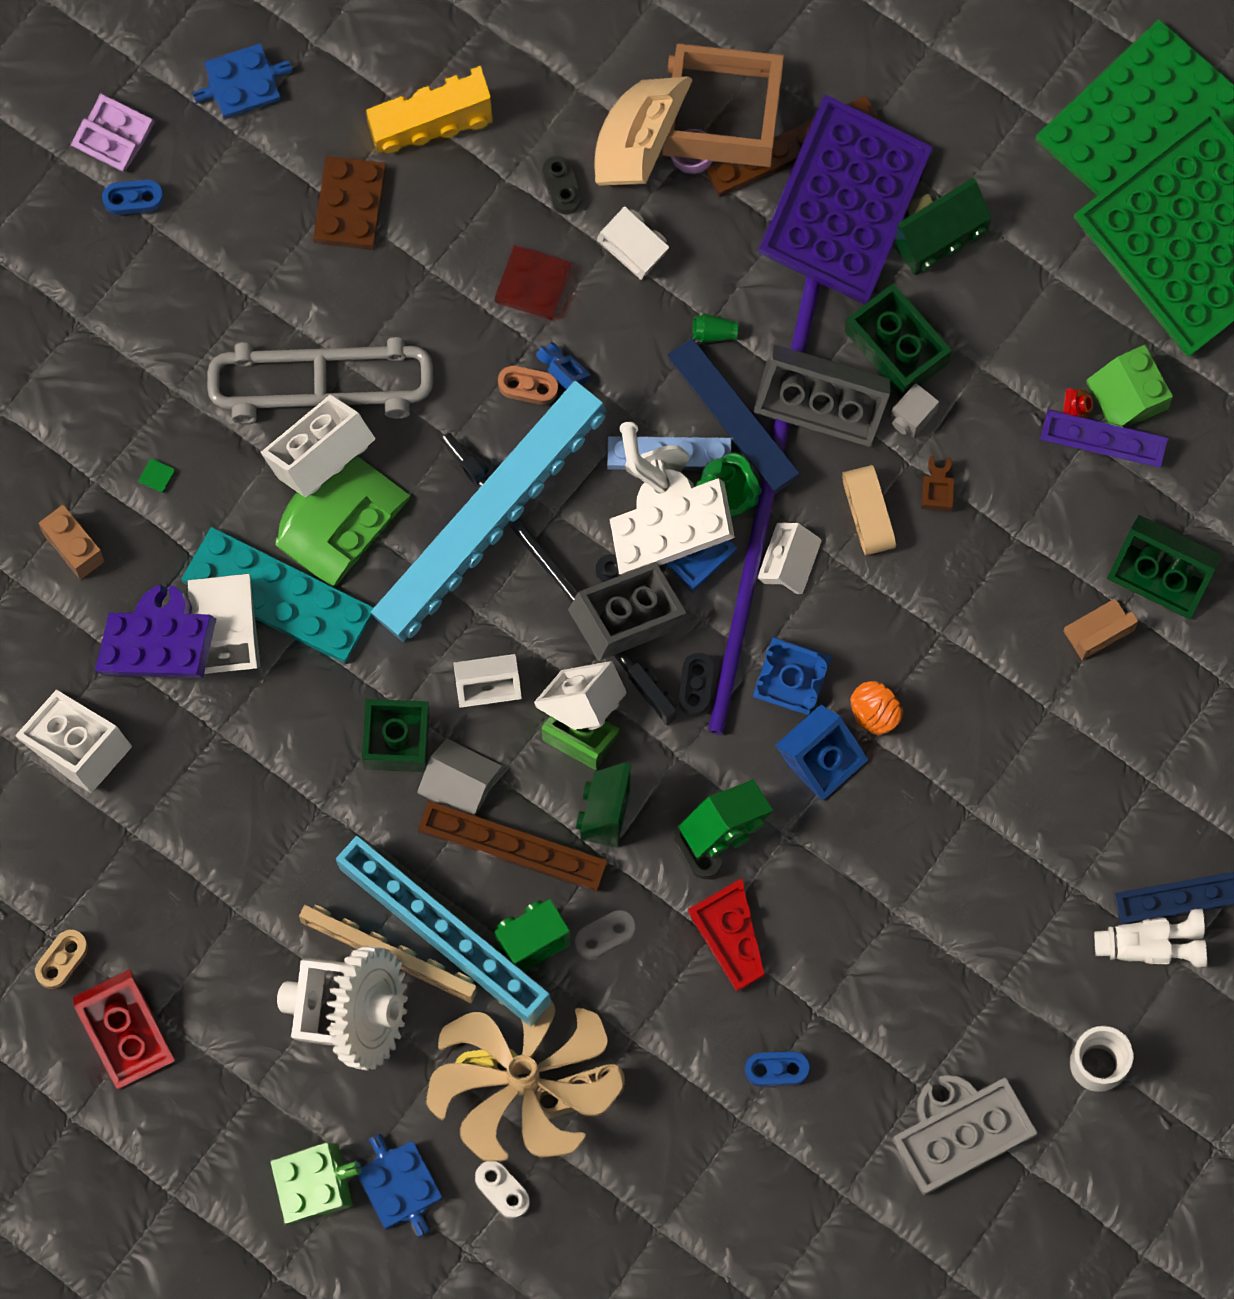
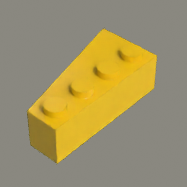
[366,66,492,154]

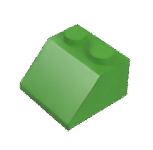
[1086,345,1173,427]

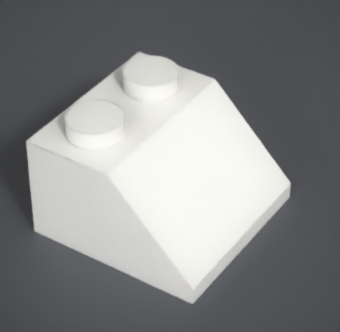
[534,661,627,730]

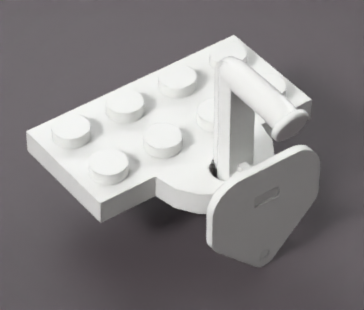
[610,422,735,575]

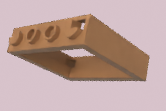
[663,44,784,167]

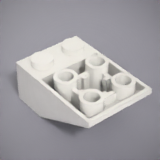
[188,574,260,674]

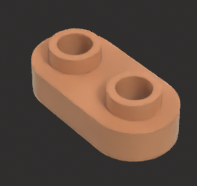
[498,366,558,405]

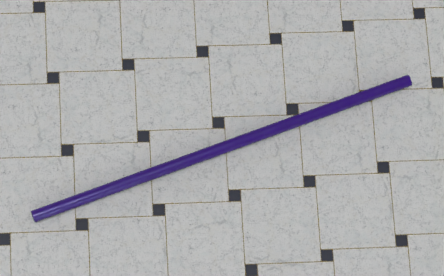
[708,277,820,735]

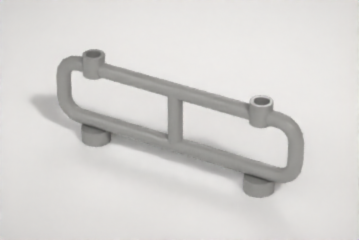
[207,337,433,424]

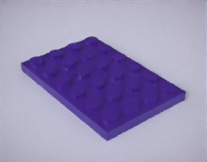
[757,94,933,305]

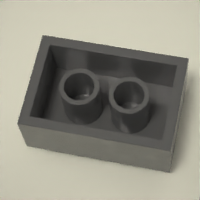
[568,562,686,661]

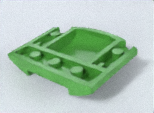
[275,455,411,588]

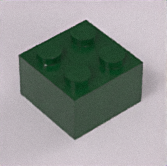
[362,699,430,772]

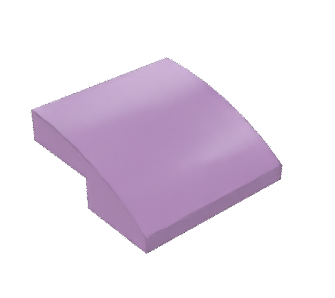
[71,94,155,172]

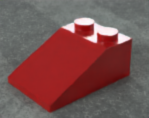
[73,969,175,1089]

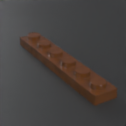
[705,95,879,198]
[418,800,607,892]

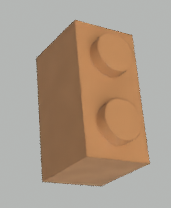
[38,505,105,580]

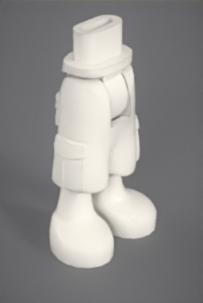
[1094,909,1207,968]

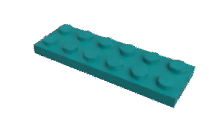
[181,527,373,664]

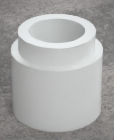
[1070,1026,1133,1092]

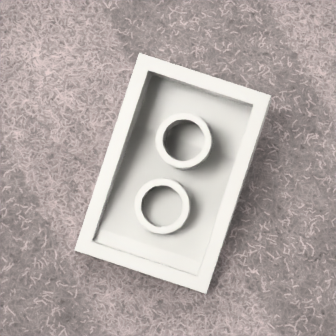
[15,690,132,793]

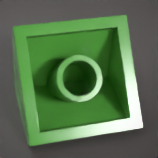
[542,716,621,771]

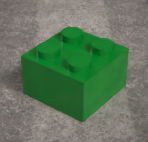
[678,779,773,859]
[495,899,570,973]

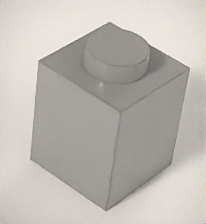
[890,383,939,438]

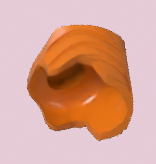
[850,681,904,736]

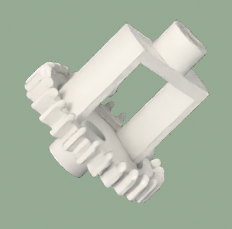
[277,946,408,1070]

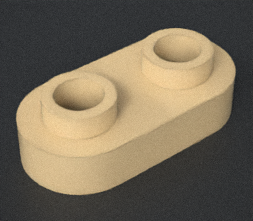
[35,930,88,989]

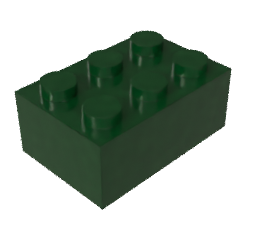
[844,283,952,398]

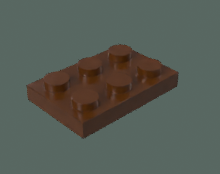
[313,156,386,250]

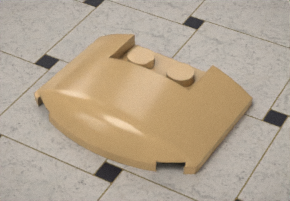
[594,77,692,186]

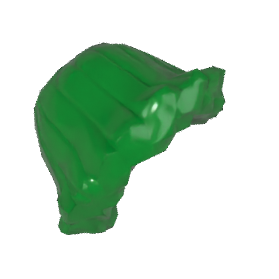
[696,453,762,518]

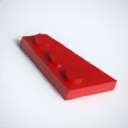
[687,878,764,992]

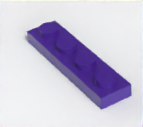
[1040,409,1168,468]

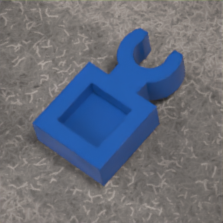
[536,342,591,389]

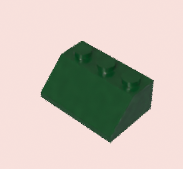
[894,177,992,275]
[1107,515,1223,620]

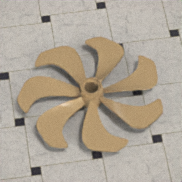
[427,1001,623,1162]

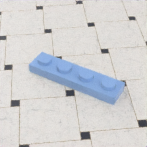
[608,436,731,471]

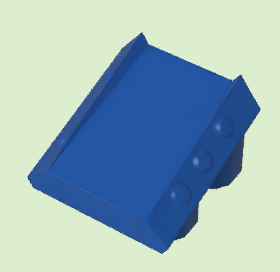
[753,636,832,715]

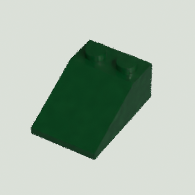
[576,763,631,848]

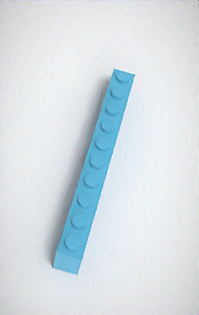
[371,380,607,642]

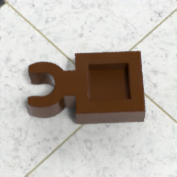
[921,456,954,511]

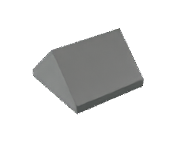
[417,738,502,816]

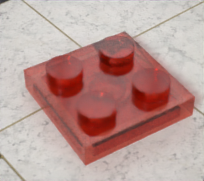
[495,245,572,320]

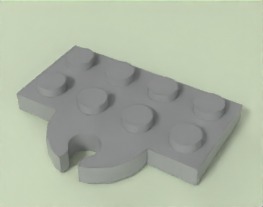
[892,1075,1037,1196]

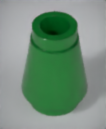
[692,313,738,343]

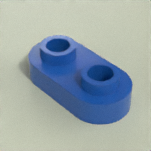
[102,180,163,215]
[745,1052,809,1087]

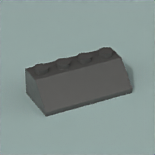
[754,344,890,447]

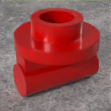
[1063,389,1093,418]

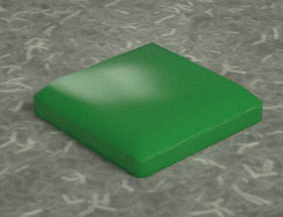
[138,458,175,493]

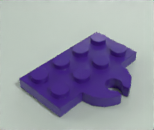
[95,585,217,678]

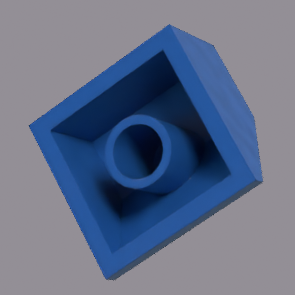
[775,705,868,801]

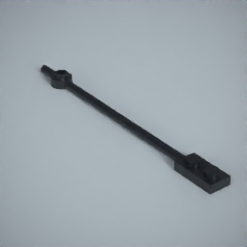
[441,433,677,726]

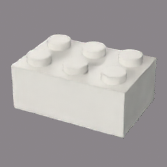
[260,395,375,498]

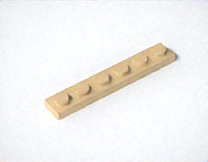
[299,905,477,1004]

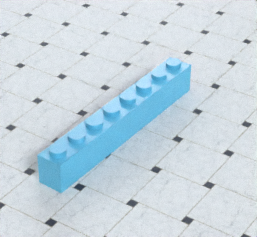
[336,835,551,1027]

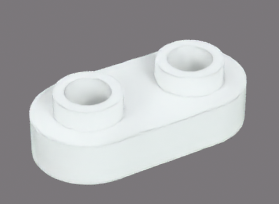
[475,1161,529,1219]

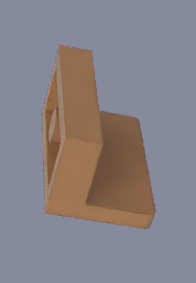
[1064,599,1138,661]

